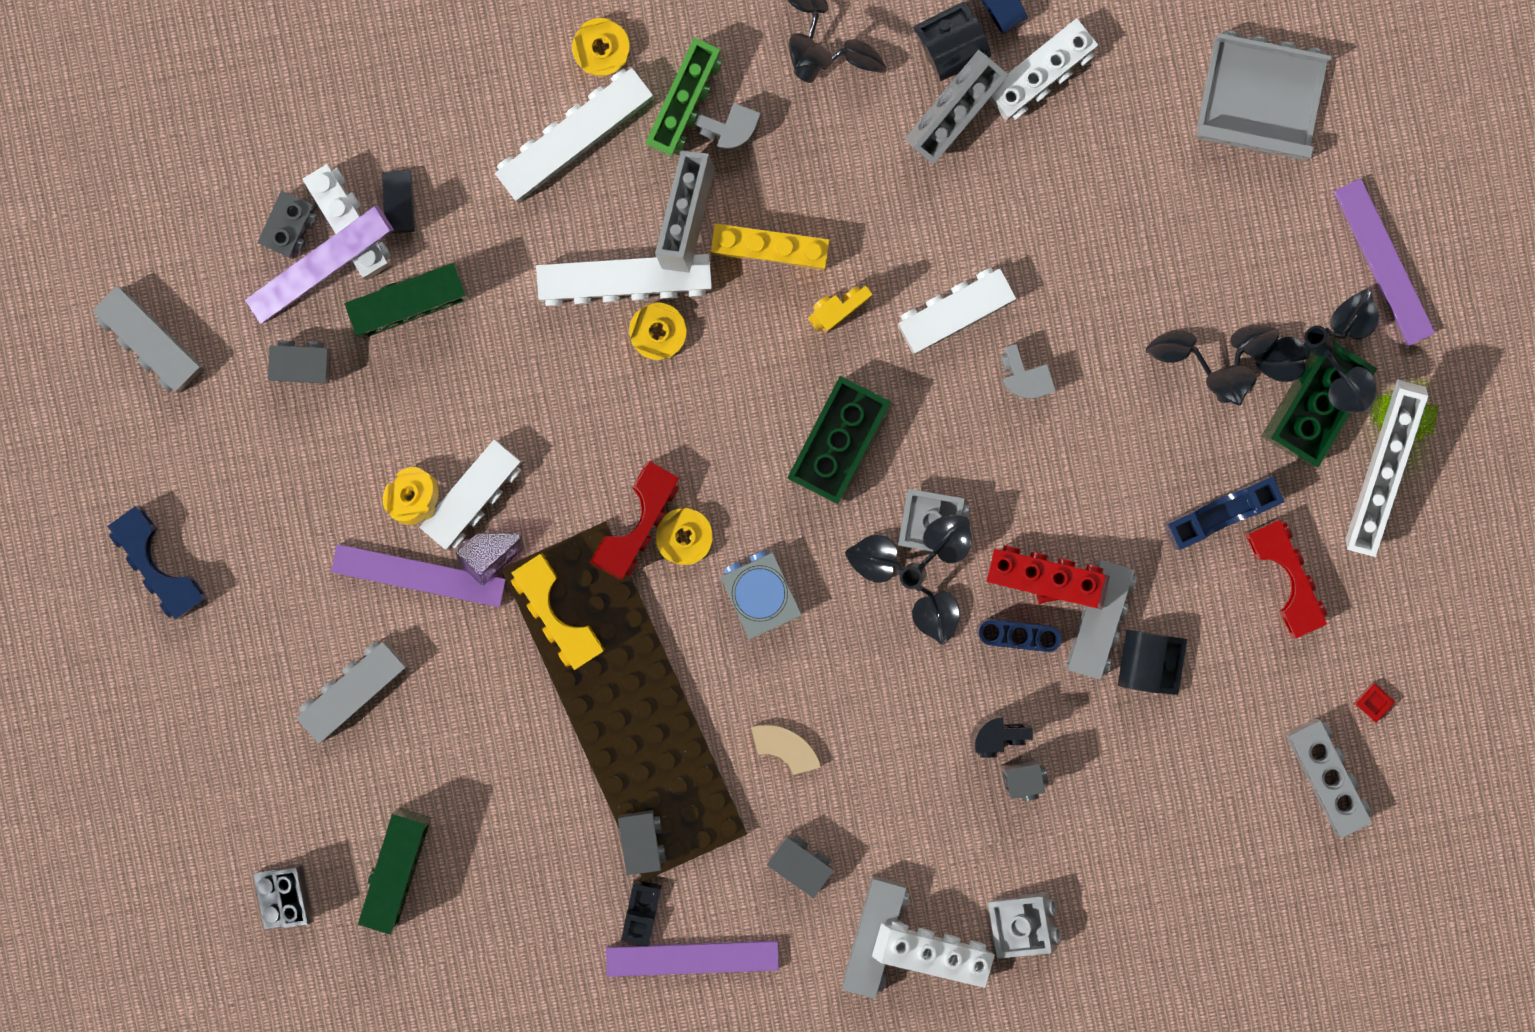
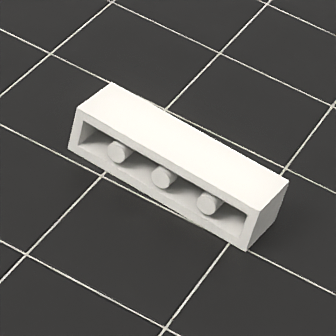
[897,267,1016,355]
[419,440,522,550]

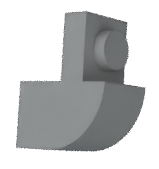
[694,103,761,151]
[1000,344,1056,399]

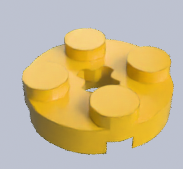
[572,18,630,77]
[629,302,687,360]
[383,467,439,525]
[656,508,713,565]

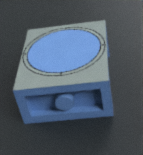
[720,550,801,640]

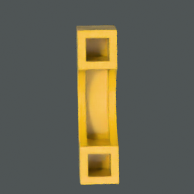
[711,224,829,271]
[511,553,605,670]

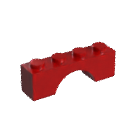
[589,461,679,580]
[1244,519,1328,638]

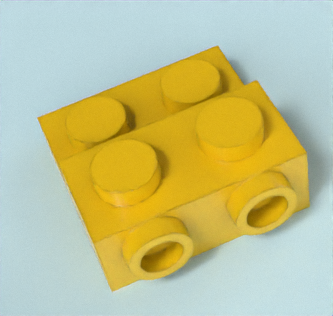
[808,285,873,334]

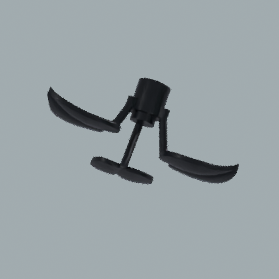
[787,0,887,83]
[1253,289,1379,413]
[1145,325,1279,406]
[845,515,972,645]

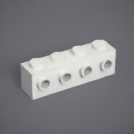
[989,18,1098,121]
[303,164,392,280]
[872,921,995,988]

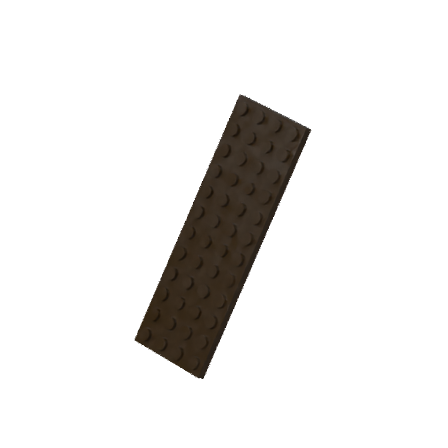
[501,521,747,881]

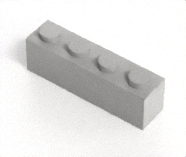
[655,150,715,273]
[92,286,204,393]
[1065,559,1137,680]
[296,640,408,744]
[841,875,910,999]

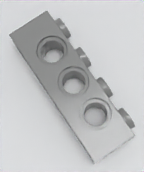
[904,50,1008,165]
[1284,718,1372,838]

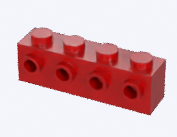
[986,545,1110,610]

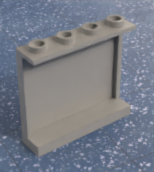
[1194,30,1332,161]

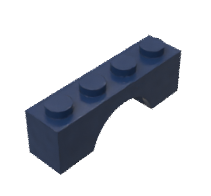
[1163,476,1285,550]
[107,506,208,620]

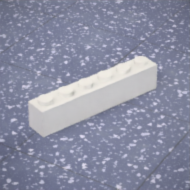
[495,68,654,203]
[536,254,712,306]
[1345,379,1428,557]

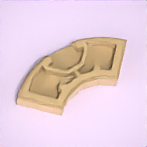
[751,724,821,775]

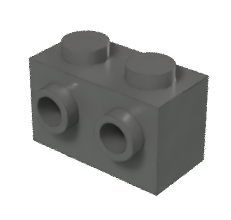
[257,190,318,259]
[268,340,331,384]
[1001,759,1049,801]
[618,810,666,876]
[767,834,834,899]

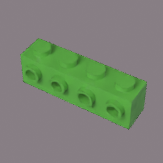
[645,37,723,158]

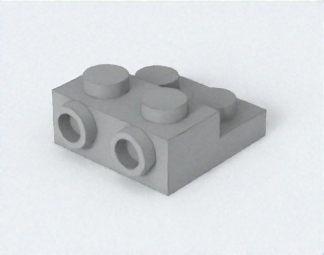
[898,489,970,551]
[988,892,1061,959]

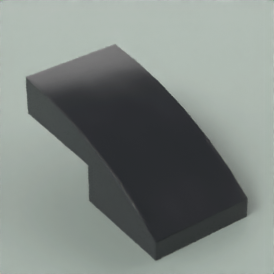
[382,170,415,233]
[621,880,662,946]

